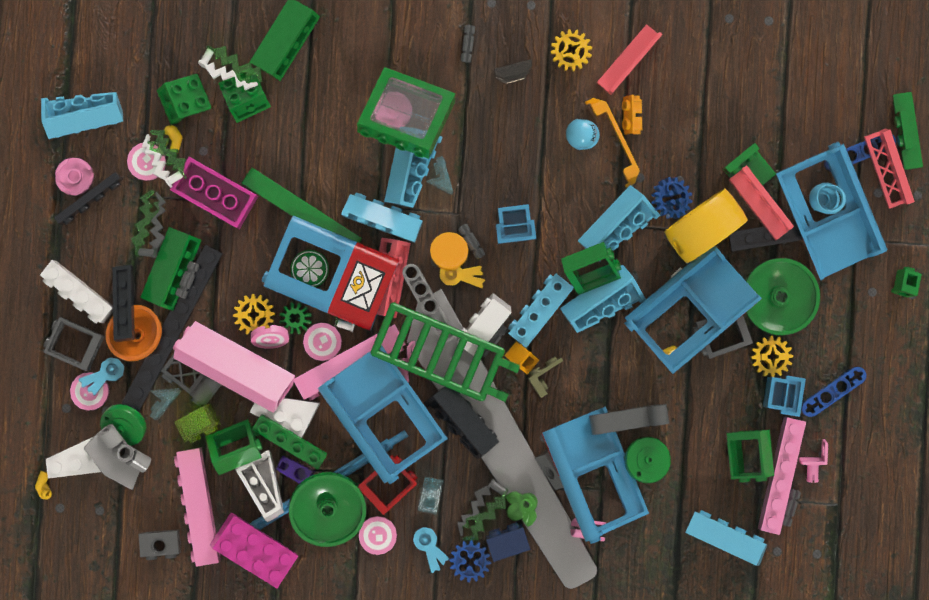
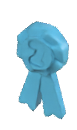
[78,358,124,396]
[413,527,449,573]

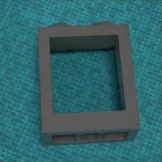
[693,316,753,359]
[43,317,105,371]

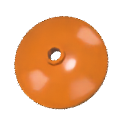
[106,305,162,361]

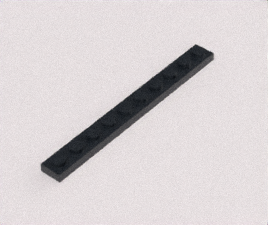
[121,245,223,413]

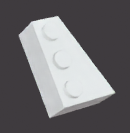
[457,293,512,356]
[250,398,320,438]
[46,437,101,478]
[236,450,284,522]

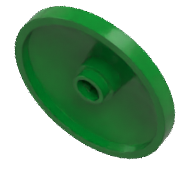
[746,258,820,335]
[289,472,366,547]

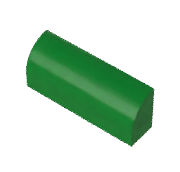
[250,0,320,81]
[140,227,201,311]

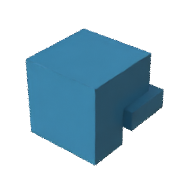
[496,204,536,244]
[763,375,806,417]

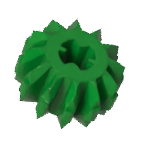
[279,302,312,334]

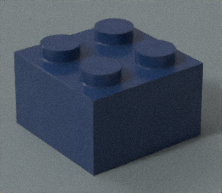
[486,522,531,562]

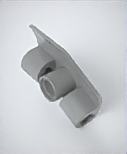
[84,424,151,490]

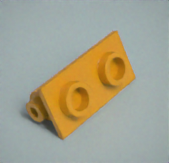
[622,95,642,135]

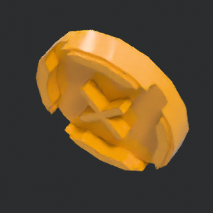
[430,232,468,271]

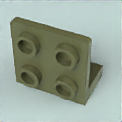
[527,356,563,398]

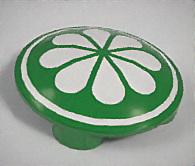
[291,250,329,287]

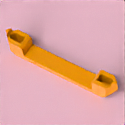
[585,98,640,187]

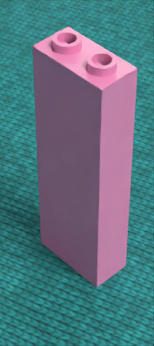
[173,321,295,413]

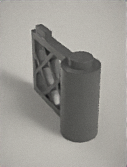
[161,354,222,407]

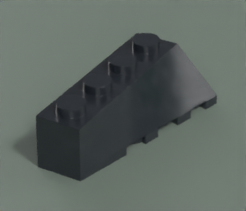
[423,386,499,459]

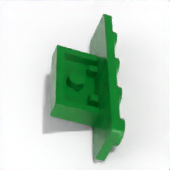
[892,92,923,170]
[253,414,327,469]

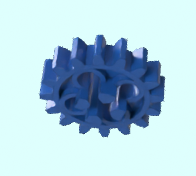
[651,177,693,219]
[449,540,491,583]

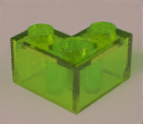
[174,404,221,443]

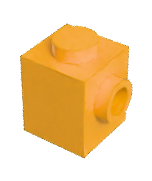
[504,341,539,375]

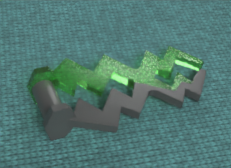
[131,190,166,258]
[457,479,508,541]

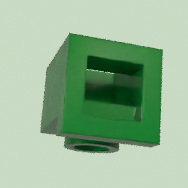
[891,267,922,298]

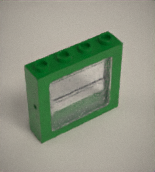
[357,67,456,159]

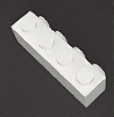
[40,260,113,324]

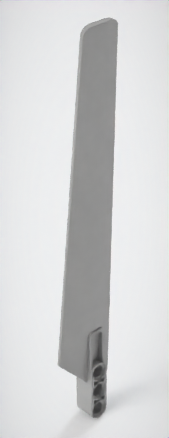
[402,264,597,589]

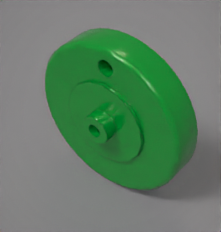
[100,404,147,446]
[624,437,671,483]

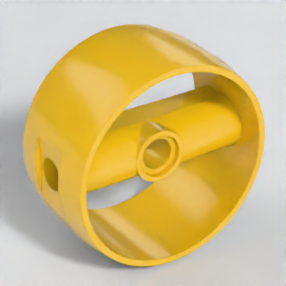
[664,188,748,263]

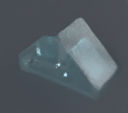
[426,156,454,195]
[149,388,183,420]
[418,477,444,514]

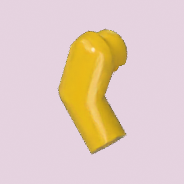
[35,471,52,500]

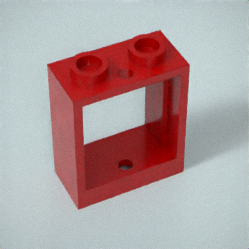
[358,455,418,515]

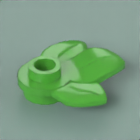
[506,491,538,527]

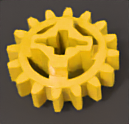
[550,29,592,72]
[233,294,275,335]
[750,336,793,377]

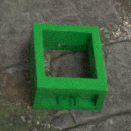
[561,242,622,295]
[205,419,263,475]
[726,429,774,482]

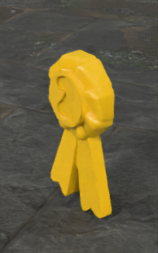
[440,266,485,288]

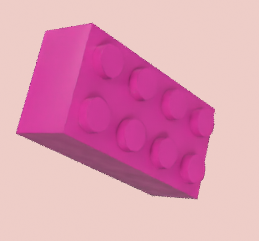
[170,157,258,230]
[210,512,298,588]

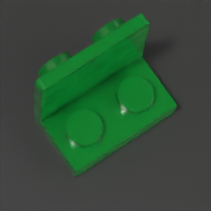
[219,67,271,123]
[156,74,212,125]
[722,143,776,186]

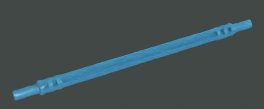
[250,430,408,530]

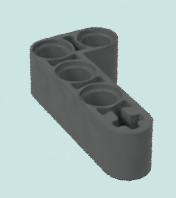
[589,404,670,435]

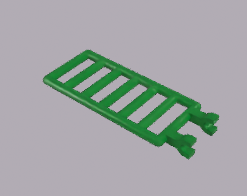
[370,302,520,402]

